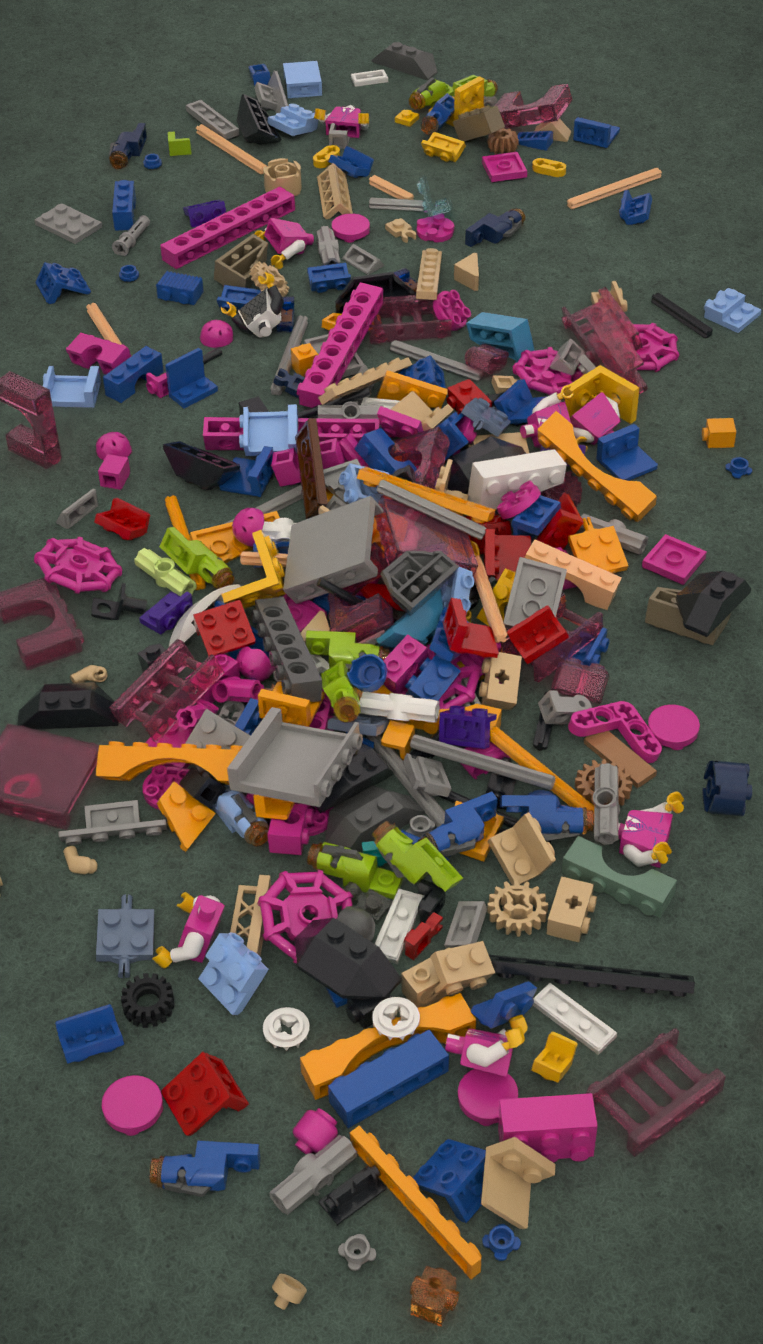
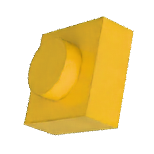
[395,110,419,127]

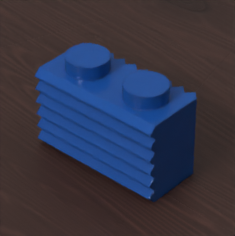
[156,270,204,305]

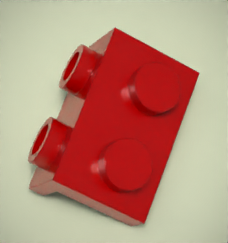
[446,379,492,414]
[94,498,150,540]
[507,605,569,664]

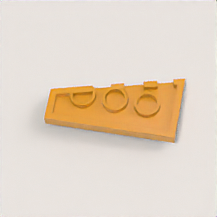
[190,511,280,563]

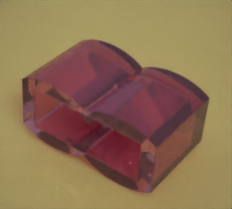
[465,344,509,374]
[551,657,609,704]

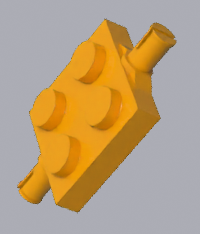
[568,517,629,574]

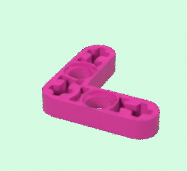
[568,701,662,763]

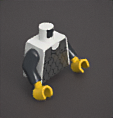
[221,272,284,337]

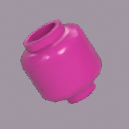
[293,1108,338,1155]

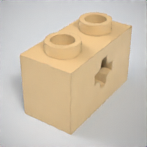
[479,652,522,710]
[547,876,597,942]

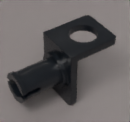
[91,583,147,620]

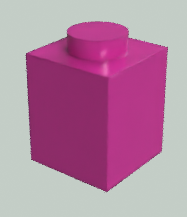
[98,454,130,490]

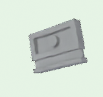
[403,753,452,797]

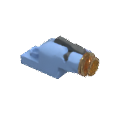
[212,784,269,846]

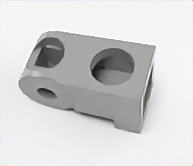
[538,690,592,724]

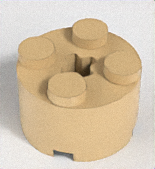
[263,158,302,196]

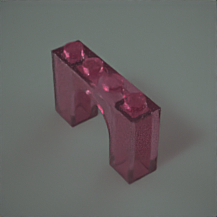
[495,84,573,129]
[0,371,62,469]
[384,427,450,517]
[328,542,394,643]
[0,578,84,671]

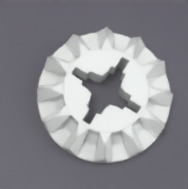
[372,997,420,1041]
[263,1007,310,1051]

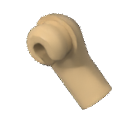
[70,665,107,683]
[63,846,98,874]

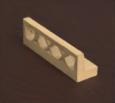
[317,163,353,219]
[230,875,271,956]

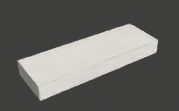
[375,889,425,964]
[533,983,617,1055]

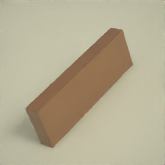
[584,731,657,789]

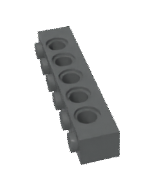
[251,597,322,702]

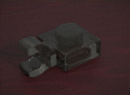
[343,882,393,925]

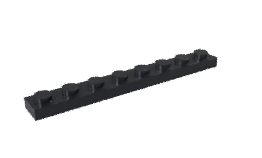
[488,954,695,997]

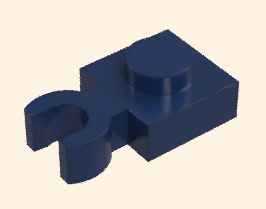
[273,368,305,398]

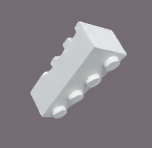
[468,449,567,509]

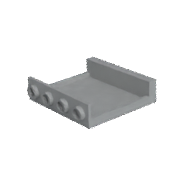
[283,496,384,604]
[227,707,363,807]

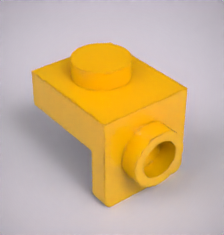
[531,1032,578,1083]

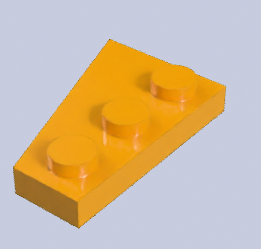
[376,370,448,409]

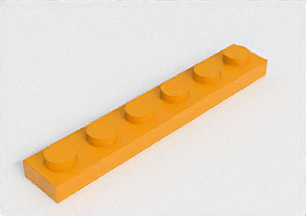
[357,467,495,523]
[350,1126,482,1279]

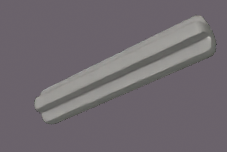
[369,198,425,211]

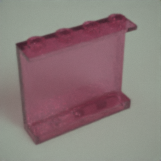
[374,495,478,577]
[0,724,99,830]

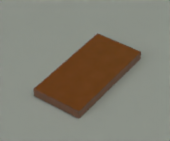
[295,418,328,519]

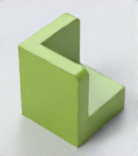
[168,132,191,156]

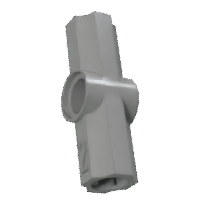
[317,226,340,266]
[318,401,384,419]
[577,513,648,554]
[593,763,620,845]
[270,1135,357,1215]

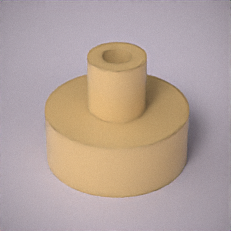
[272,1274,307,1310]

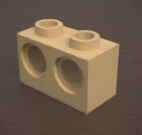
[401,947,450,1008]

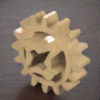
[249,261,290,298]
[487,880,548,937]

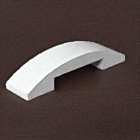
[169,584,241,650]

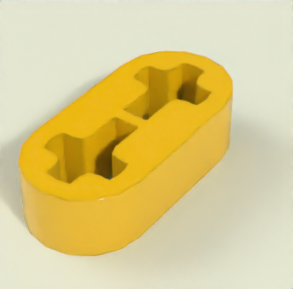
[313,145,340,168]
[532,158,566,177]

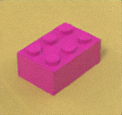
[498,1093,598,1163]

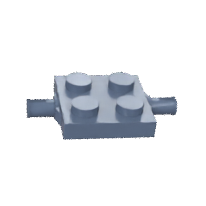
[461,397,511,437]
[96,894,154,978]

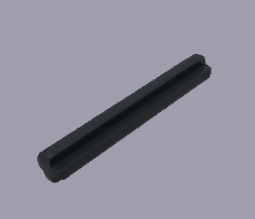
[651,293,713,338]

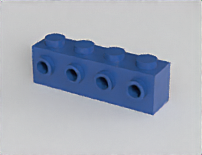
[328,1030,449,1128]

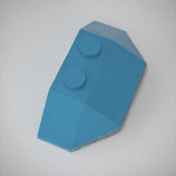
[376,589,443,652]

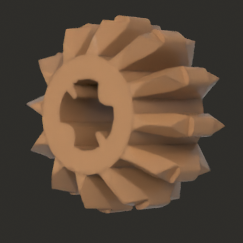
[488,128,519,155]

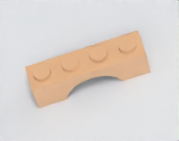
[525,540,622,610]

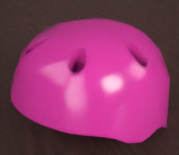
[200,320,233,348]
[96,432,132,460]
[232,508,264,546]
[236,647,275,682]

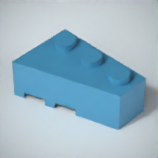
[466,312,535,363]

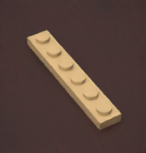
[416,248,442,300]
[318,357,412,405]

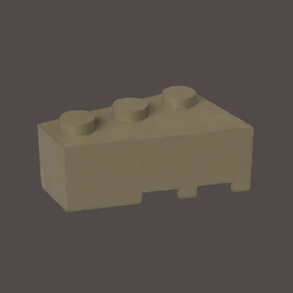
[453,105,505,141]
[214,234,268,288]
[645,587,731,645]

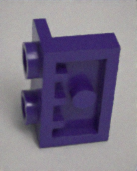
[183,200,226,228]
[139,591,193,635]
[439,706,497,749]

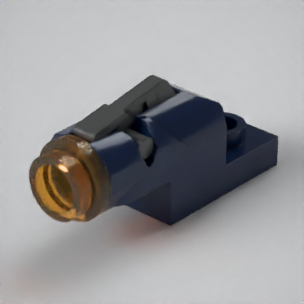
[109,123,147,169]
[465,208,525,247]

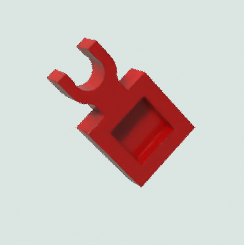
[404,912,443,960]

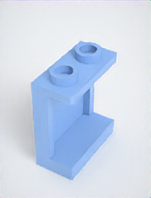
[283,61,322,98]
[39,366,101,408]
[239,404,298,456]

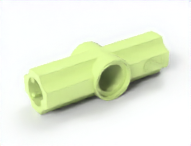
[134,548,196,596]

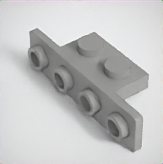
[254,70,289,113]
[58,800,167,845]

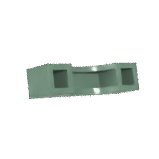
[562,836,677,918]

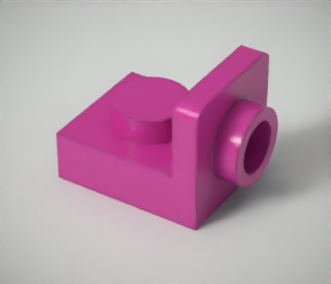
[146,373,169,398]

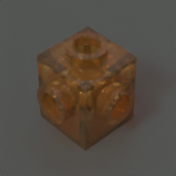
[410,1266,460,1327]

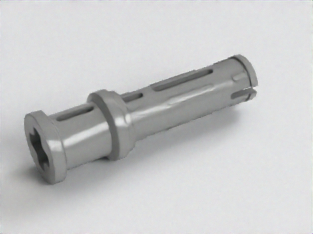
[112,215,150,256]

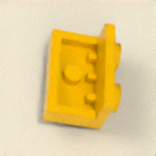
[421,132,466,162]

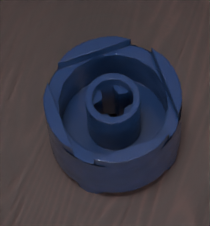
[702,761,752,816]

